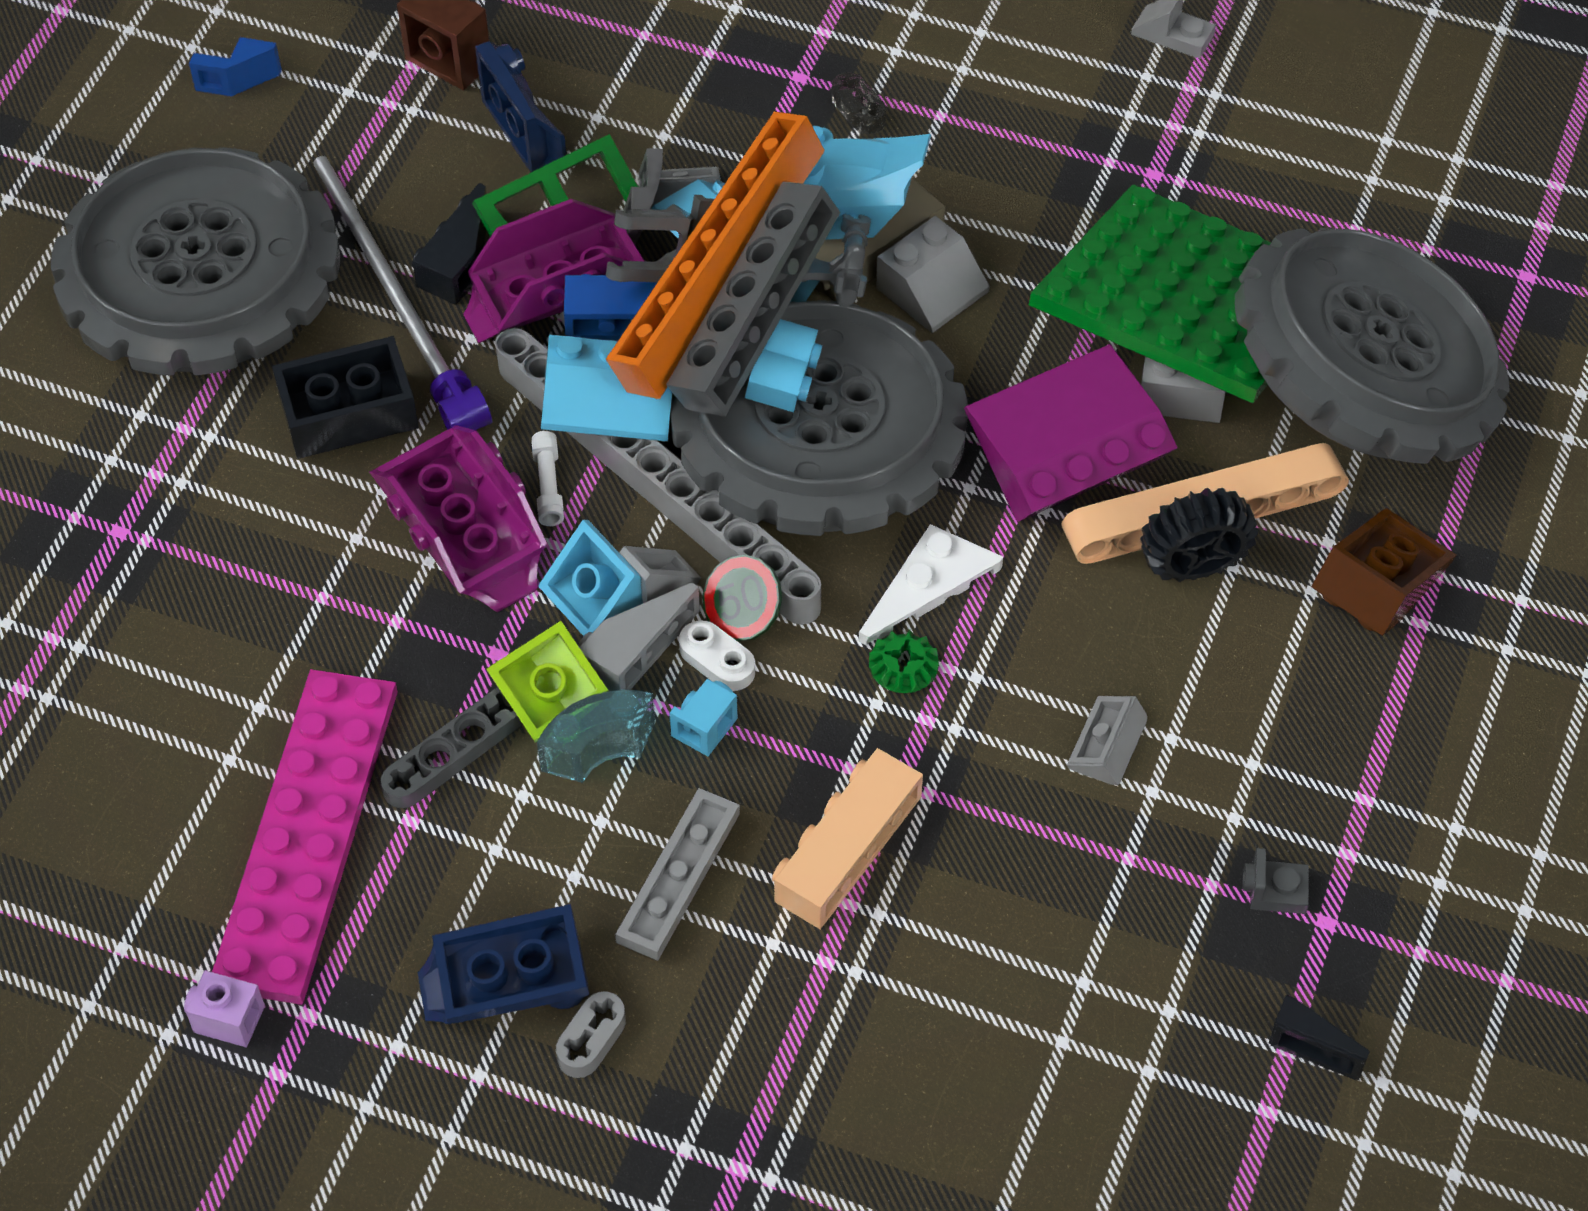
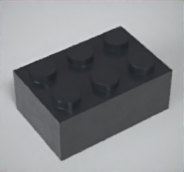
[272,336,419,459]

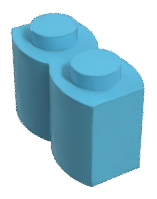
[745,319,823,412]

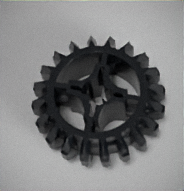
[1140,488,1258,583]

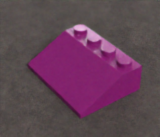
[964,344,1178,522]

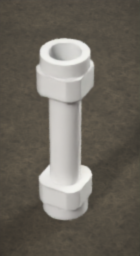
[532,431,564,526]

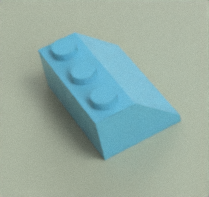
[541,335,672,441]

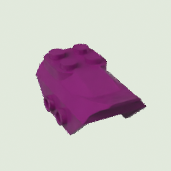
[463,199,644,344]
[369,425,547,612]

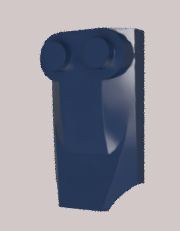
[475,41,567,172]
[418,904,589,1024]

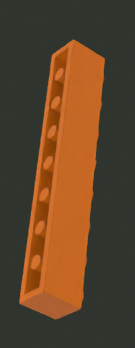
[606,111,825,399]

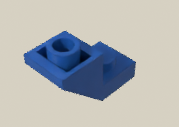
[189,37,282,96]

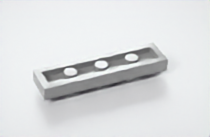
[615,788,740,961]

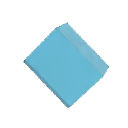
[538,519,643,636]

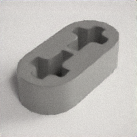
[556,991,626,1078]

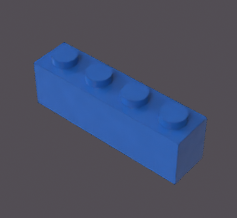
[564,274,658,340]

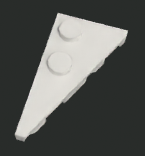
[859,524,1003,645]

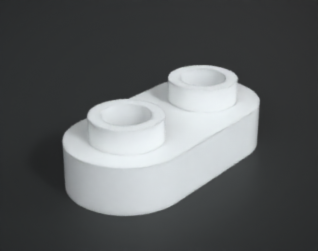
[679,620,755,691]

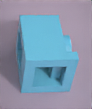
[670,679,738,756]

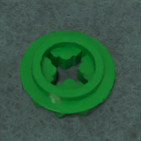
[869,629,939,693]

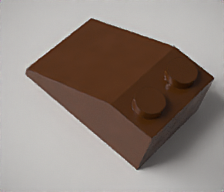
[1311,508,1457,636]

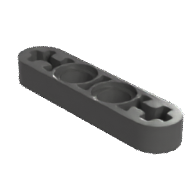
[381,687,522,808]

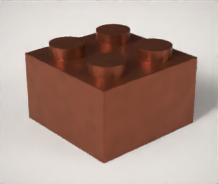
[397,0,489,91]

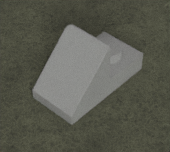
[1131,0,1216,59]

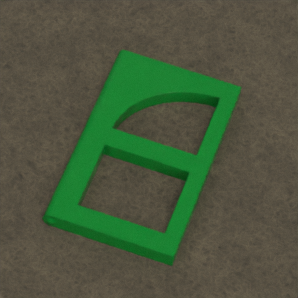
[472,134,638,237]

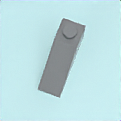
[578,582,700,700]

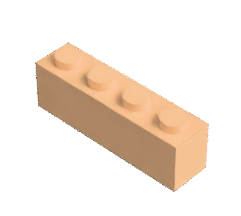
[772,748,923,930]

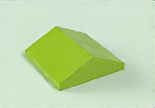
[486,621,610,743]

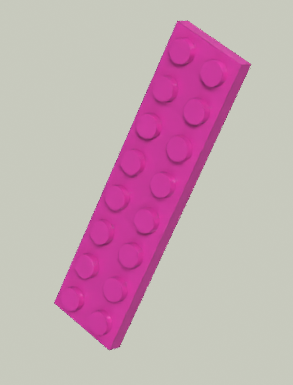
[212,669,398,1005]

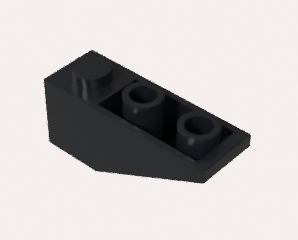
[412,183,487,305]

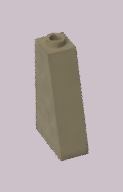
[815,178,945,301]

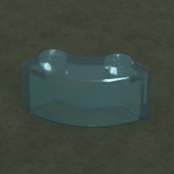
[537,689,655,783]

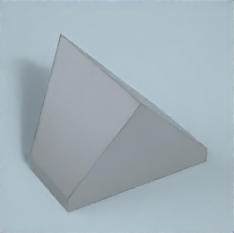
[619,546,701,603]

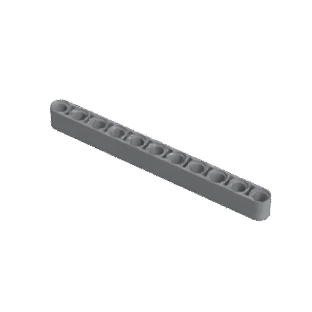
[495,328,821,625]

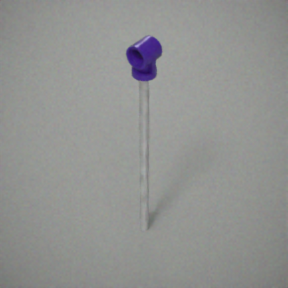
[313,156,493,430]

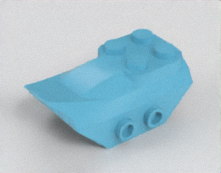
[803,126,931,240]

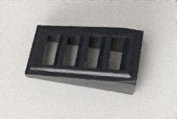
[1268,994,1370,1080]

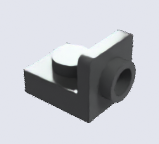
[1242,848,1309,914]

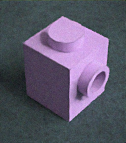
[184,970,265,1048]

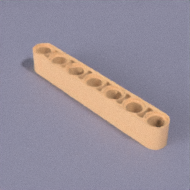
[1061,443,1349,564]

